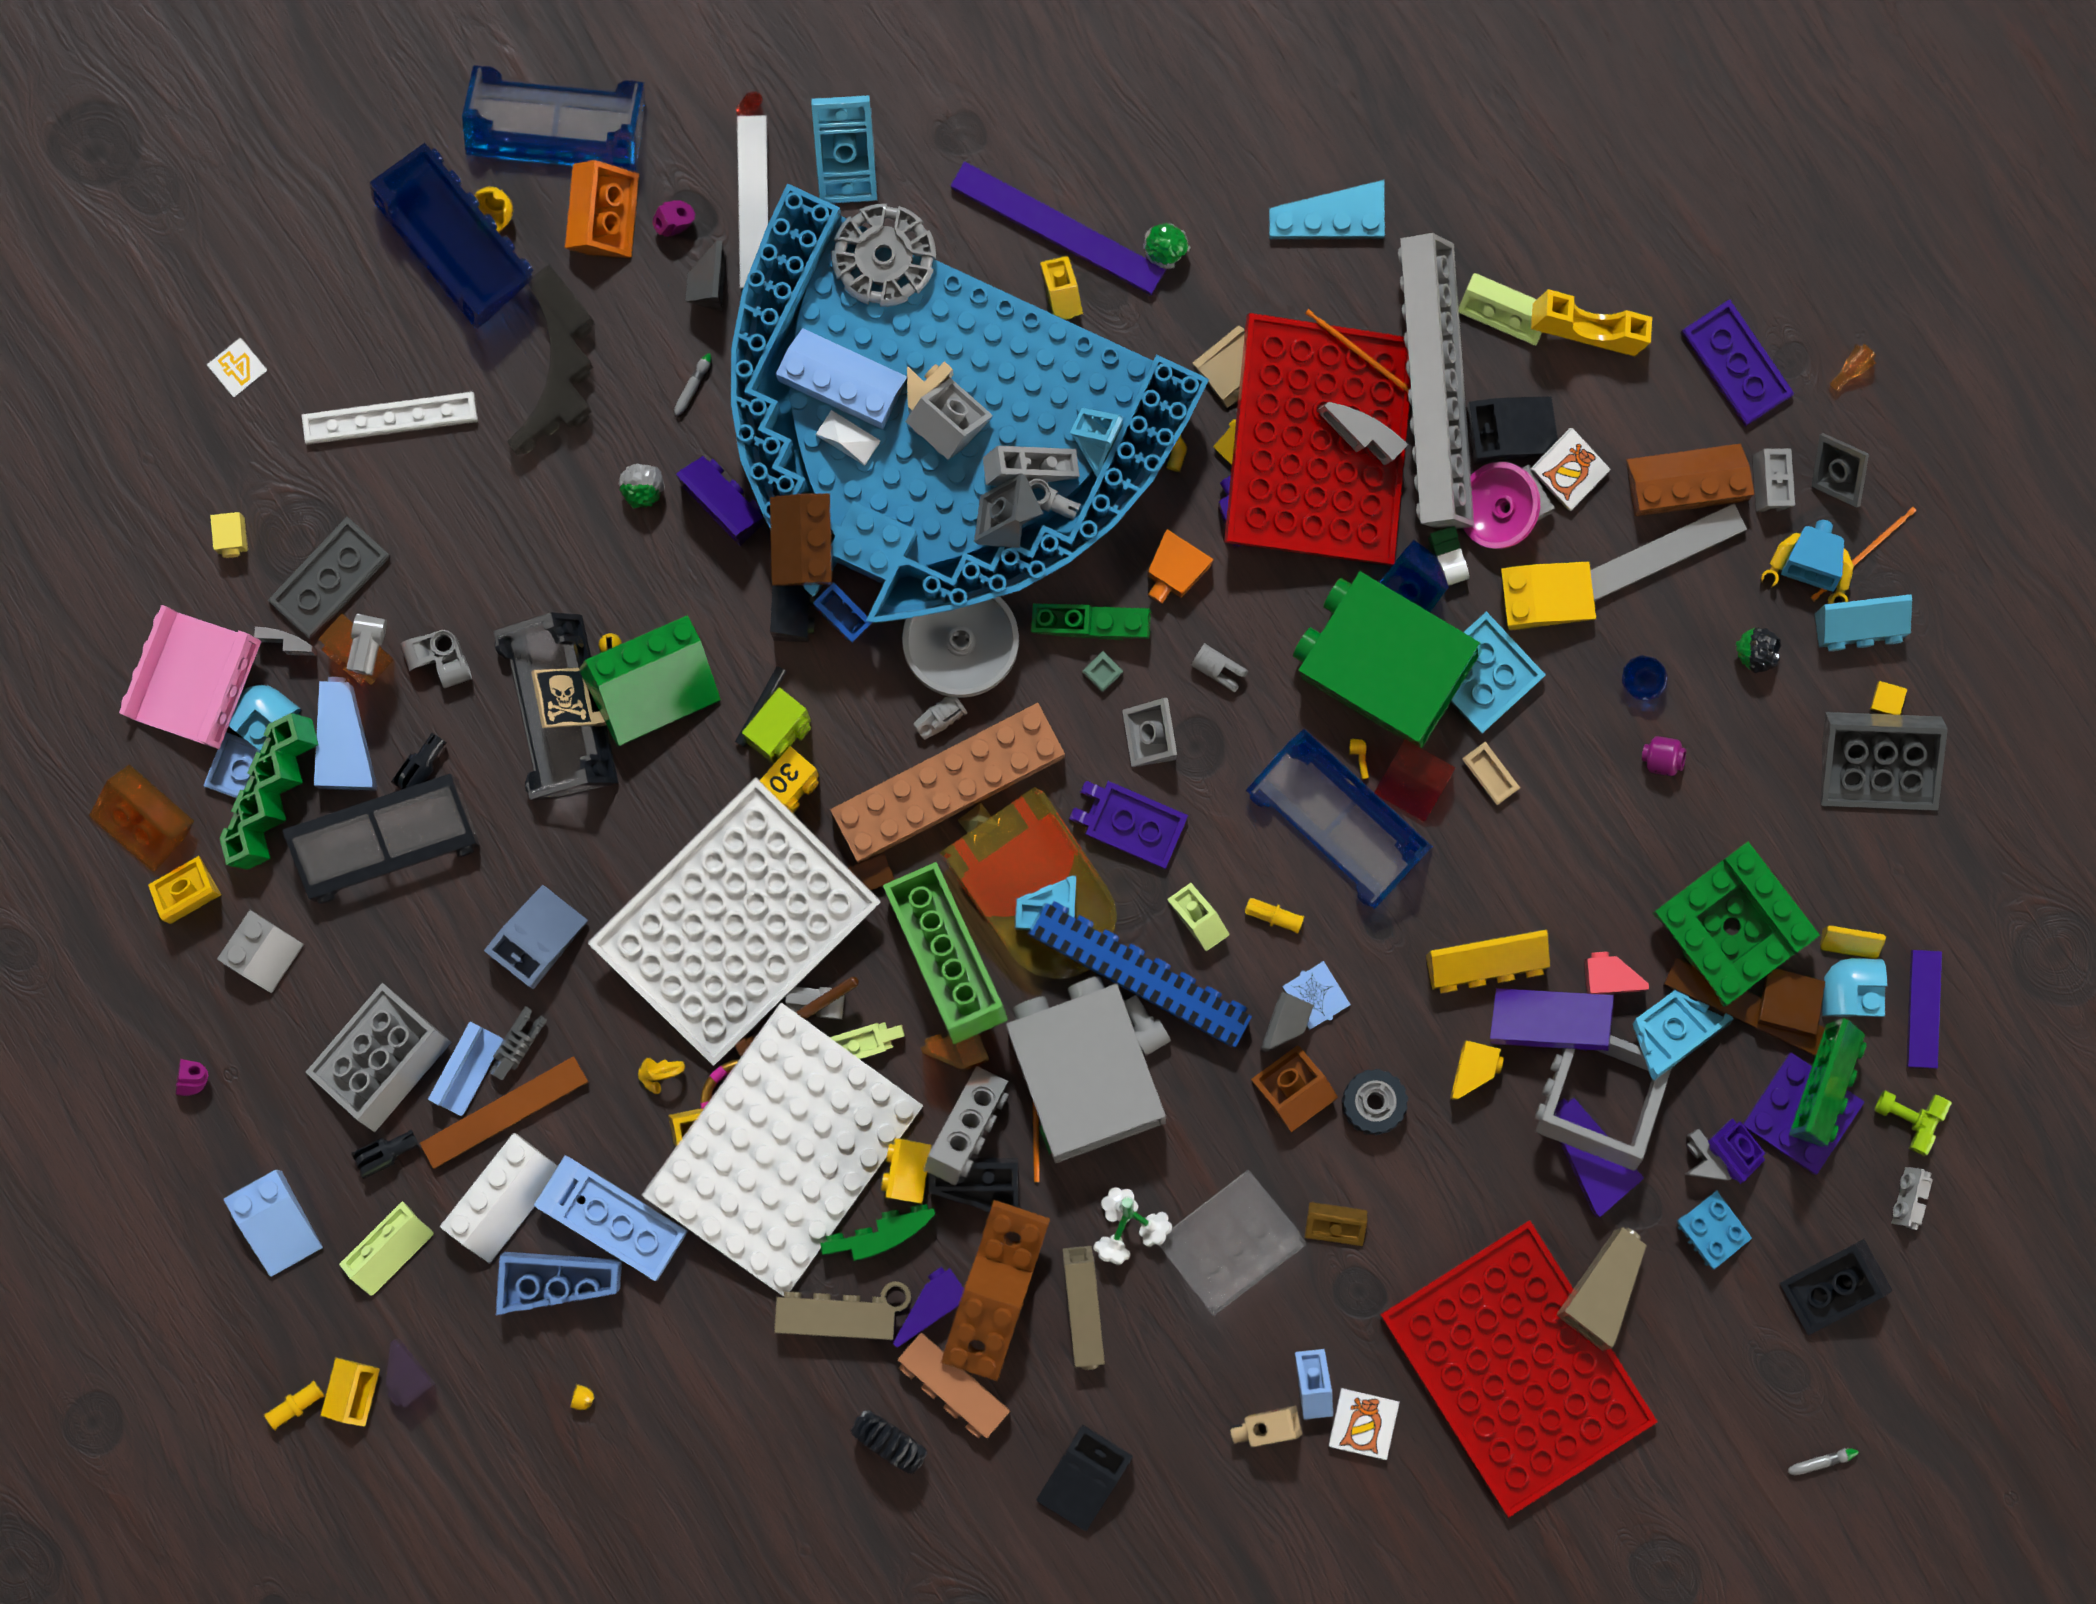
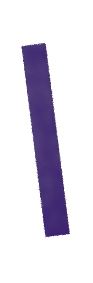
[951,161,1166,296]

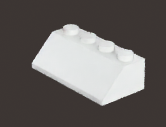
[440,1133,558,1263]

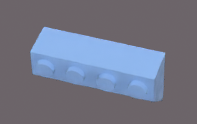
[776,328,907,430]

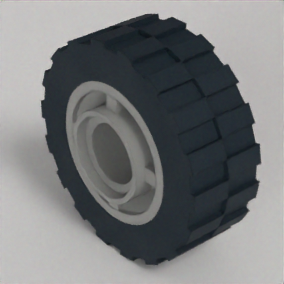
[1342,1069,1408,1136]

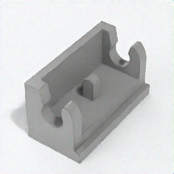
[1752,449,1795,512]

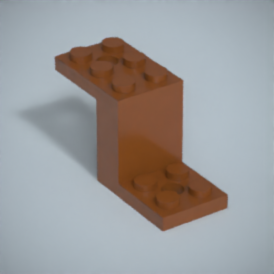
[941,1200,1050,1381]

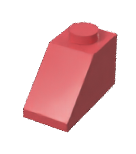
[1584,952,1649,994]

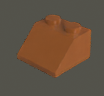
[1251,1045,1338,1132]

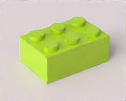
[742,687,811,765]

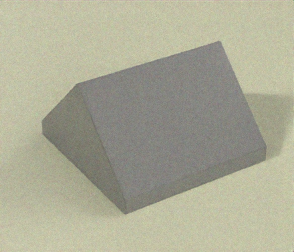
[1122,698,1177,767]

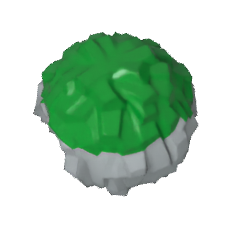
[1143,223,1191,269]
[619,464,665,508]

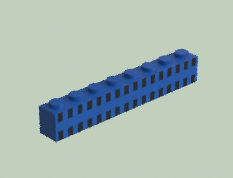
[1027,901,1252,1047]

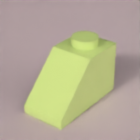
[1167,883,1230,951]

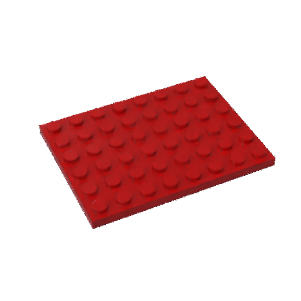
[1224,313,1411,566]
[1380,1220,1658,1517]

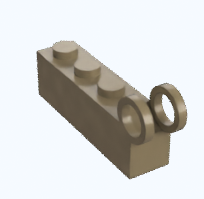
[775,1282,911,1340]

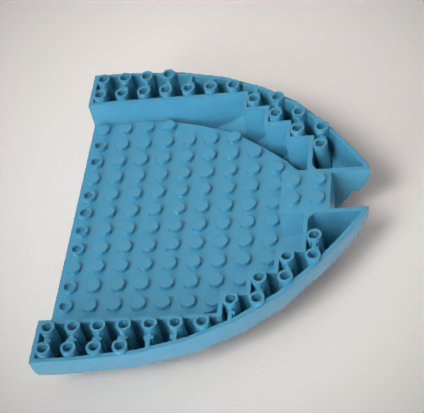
[731,183,1209,623]

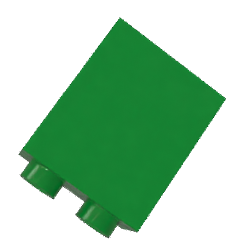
[1293,571,1482,750]

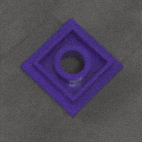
[1708,1118,1765,1184]

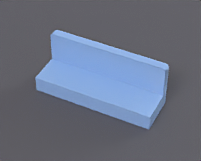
[428,1022,503,1116]

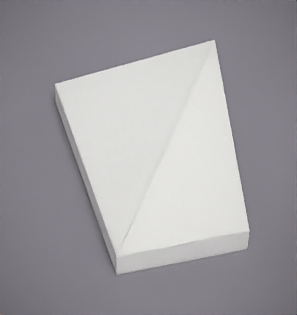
[816,410,881,466]

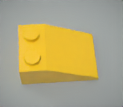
[1501,562,1596,630]

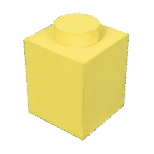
[210,512,248,558]

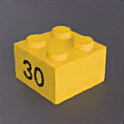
[759,746,820,813]

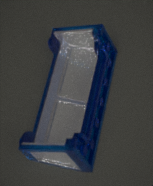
[462,65,645,172]
[1246,729,1433,909]

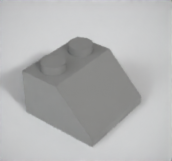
[905,378,993,460]
[217,910,304,993]

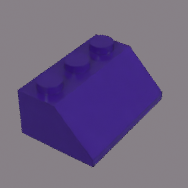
[676,456,765,546]

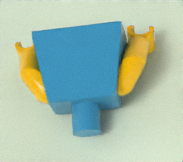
[1761,520,1854,604]

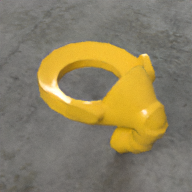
[638,1058,685,1094]

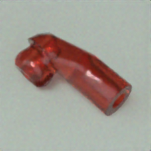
[736,91,763,116]

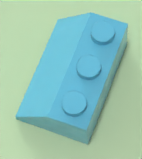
[1814,594,1912,651]

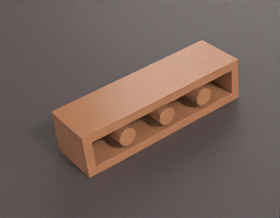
[898,1333,1010,1439]

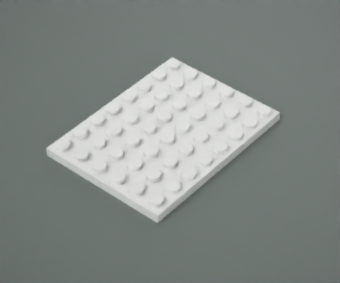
[588,777,880,1066]
[642,1003,923,1296]

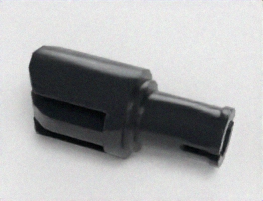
[391,732,447,790]
[351,1129,420,1179]

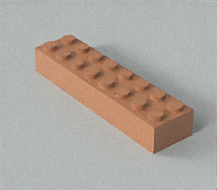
[830,703,1065,864]

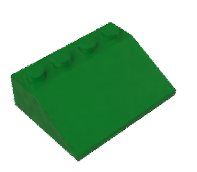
[579,615,721,747]
[1789,1018,1866,1147]

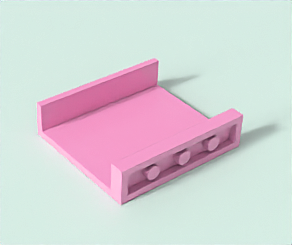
[119,605,261,749]

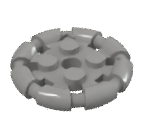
[831,204,936,307]

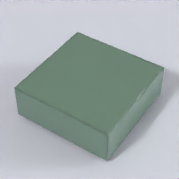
[1082,651,1123,693]

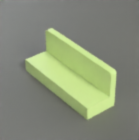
[1459,273,1542,346]
[339,1201,434,1296]

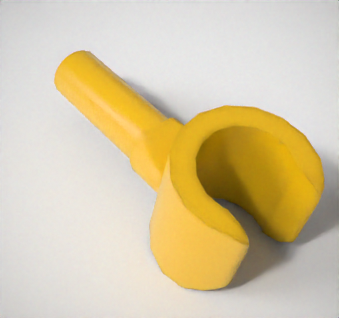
[1349,739,1369,779]

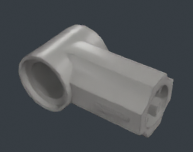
[346,614,387,675]
[786,987,845,1020]

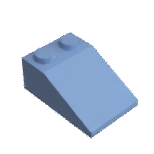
[224,1170,323,1277]

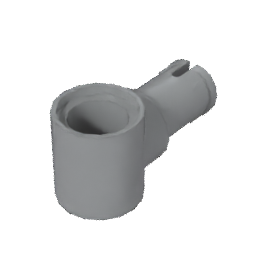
[1029,479,1081,521]
[1124,995,1171,1056]

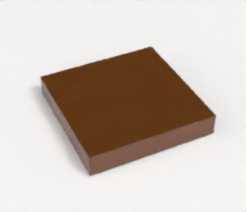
[1757,968,1825,1038]

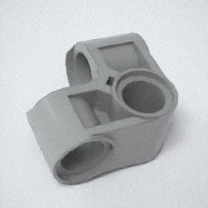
[400,630,472,689]

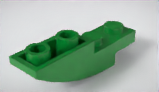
[1031,603,1151,640]
[820,1204,936,1261]

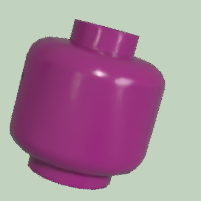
[1642,736,1686,776]

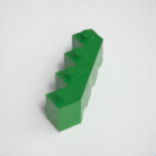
[220,713,319,870]

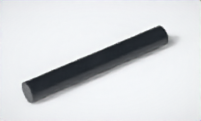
[735,666,787,747]

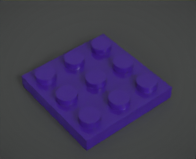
[1743,1052,1865,1175]

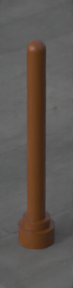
[735,977,859,1057]

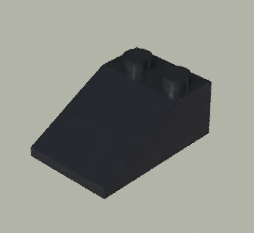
[1780,1239,1893,1335]

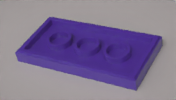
[1681,299,1794,427]
[1490,988,1614,1051]

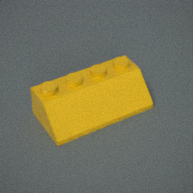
[1426,930,1550,994]

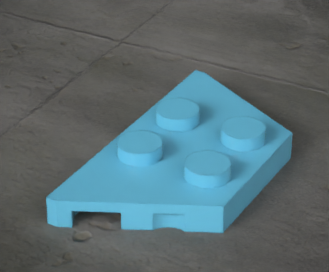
[1632,990,1733,1080]

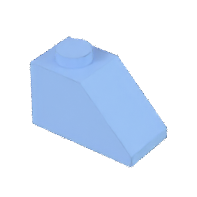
[1295,1349,1333,1419]

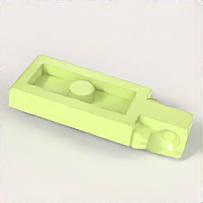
[830,1022,905,1059]

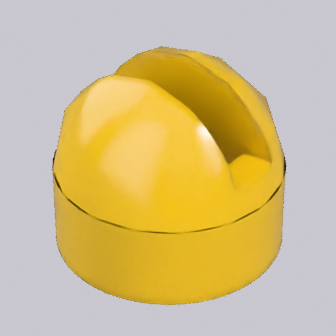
[599,633,622,652]
[571,1385,594,1410]

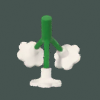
[1093,1187,1172,1265]

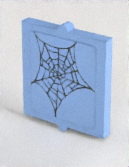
[1282,961,1351,1030]

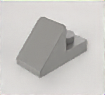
[1685,1129,1732,1181]

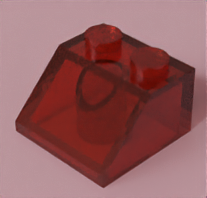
[1374,739,1456,822]

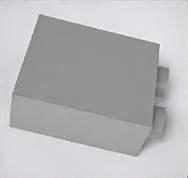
[1006,976,1166,1163]

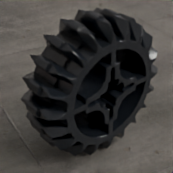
[851,1410,927,1474]

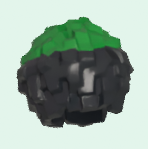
[1736,627,1782,674]

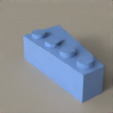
[496,1252,622,1315]

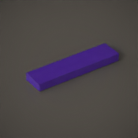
[1906,950,1942,1069]

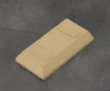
[1462,742,1520,805]

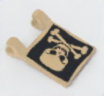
[531,668,606,728]

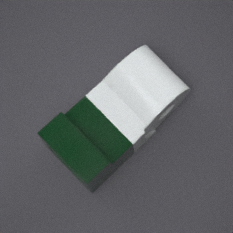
[1428,526,1469,586]

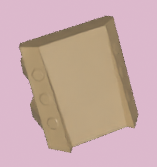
[1193,326,1245,408]

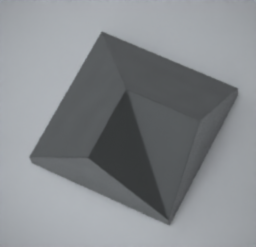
[685,240,726,311]
[1811,433,1869,507]
[974,473,1043,548]
[1260,991,1314,1052]

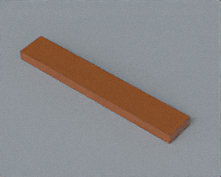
[420,1056,589,1169]

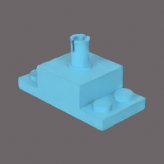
[811,95,877,203]

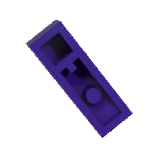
[893,1267,964,1348]

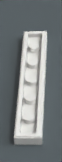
[737,116,768,289]
[302,392,478,444]

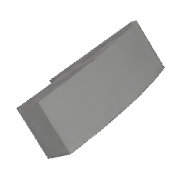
[1317,402,1408,465]

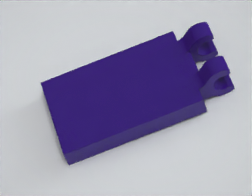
[1069,781,1188,869]

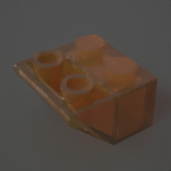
[920,1034,989,1072]

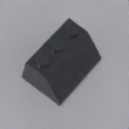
[770,585,816,642]

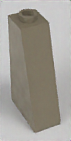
[1556,1227,1646,1351]
[1063,1245,1105,1370]

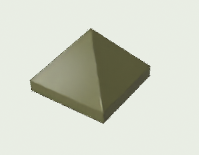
[958,803,998,843]

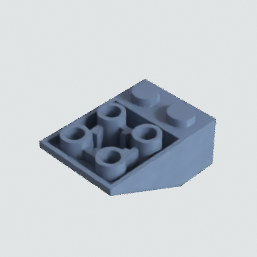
[484,885,588,989]

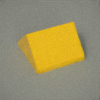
[148,856,221,924]

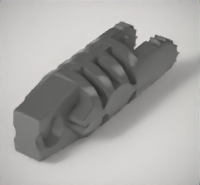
[490,1006,547,1080]

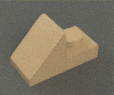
[907,361,954,413]

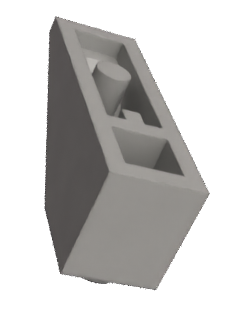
[983,446,1080,486]

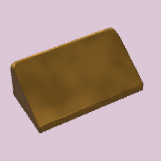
[1305,1202,1367,1246]

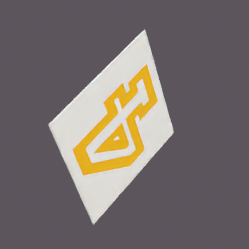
[207,338,267,397]

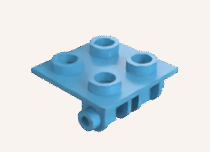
[1677,1191,1752,1270]

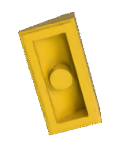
[1820,925,1886,959]

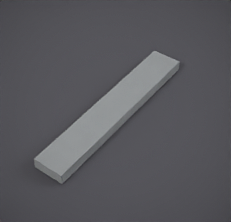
[1590,504,1747,601]

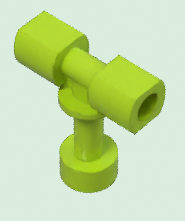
[1874,1090,1952,1156]

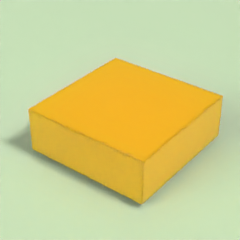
[1870,681,1907,715]

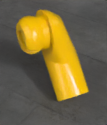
[1166,435,1187,472]

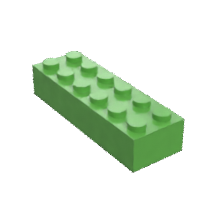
[883,862,1008,1044]

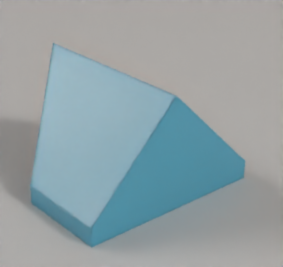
[1069,408,1123,477]

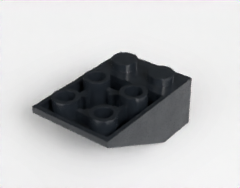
[1466,396,1558,465]
[1036,1424,1133,1531]

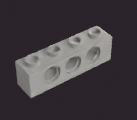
[923,1066,1009,1185]

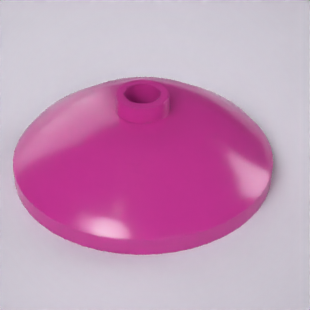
[1463,462,1540,549]

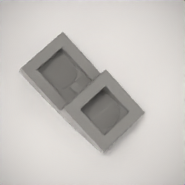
[254,627,317,656]

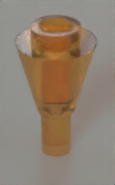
[1829,344,1877,392]

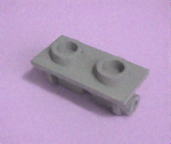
[1891,1167,1933,1230]

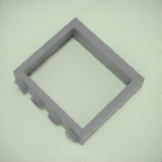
[1535,1035,1672,1171]

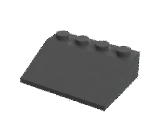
[1821,712,1948,810]

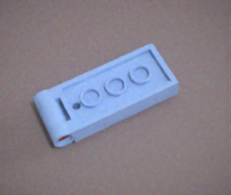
[534,1155,688,1281]

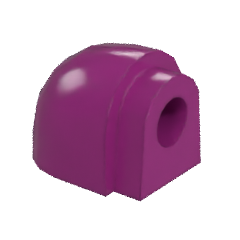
[653,201,695,237]
[175,1059,208,1096]

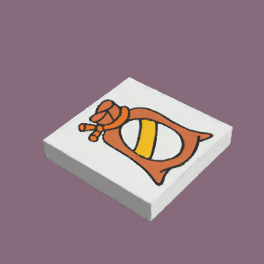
[1530,428,1611,510]
[1328,1388,1399,1460]

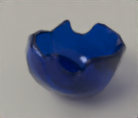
[1622,655,1668,701]

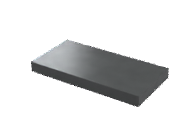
[268,516,390,640]

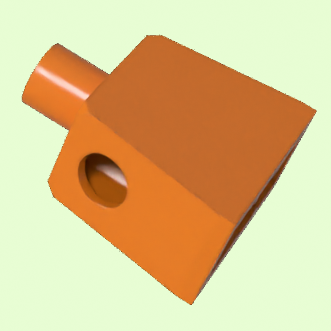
[1147,529,1213,604]

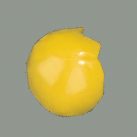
[470,186,513,234]

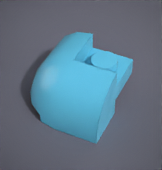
[229,685,302,751]
[1822,958,1887,1017]

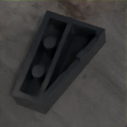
[929,1158,1018,1212]

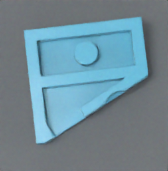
[1014,876,1076,930]

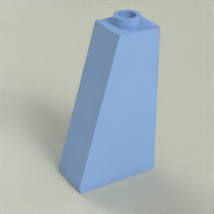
[314,677,377,791]

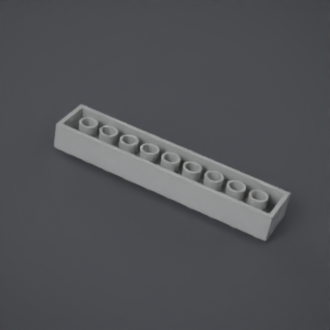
[1398,233,1474,530]

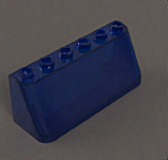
[370,143,534,329]

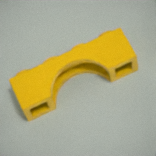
[1531,289,1652,356]

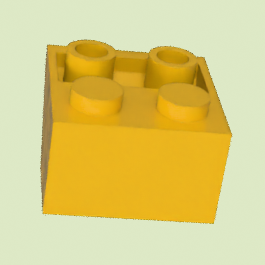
[881,1138,932,1204]

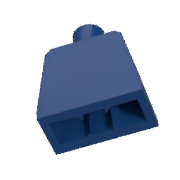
[813,582,872,642]

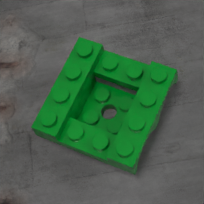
[1652,841,1820,1007]

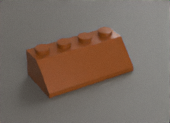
[1626,444,1754,517]

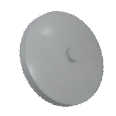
[902,597,1019,698]

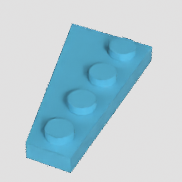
[1269,180,1385,239]

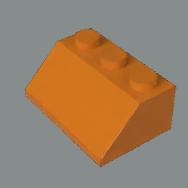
[565,160,639,258]

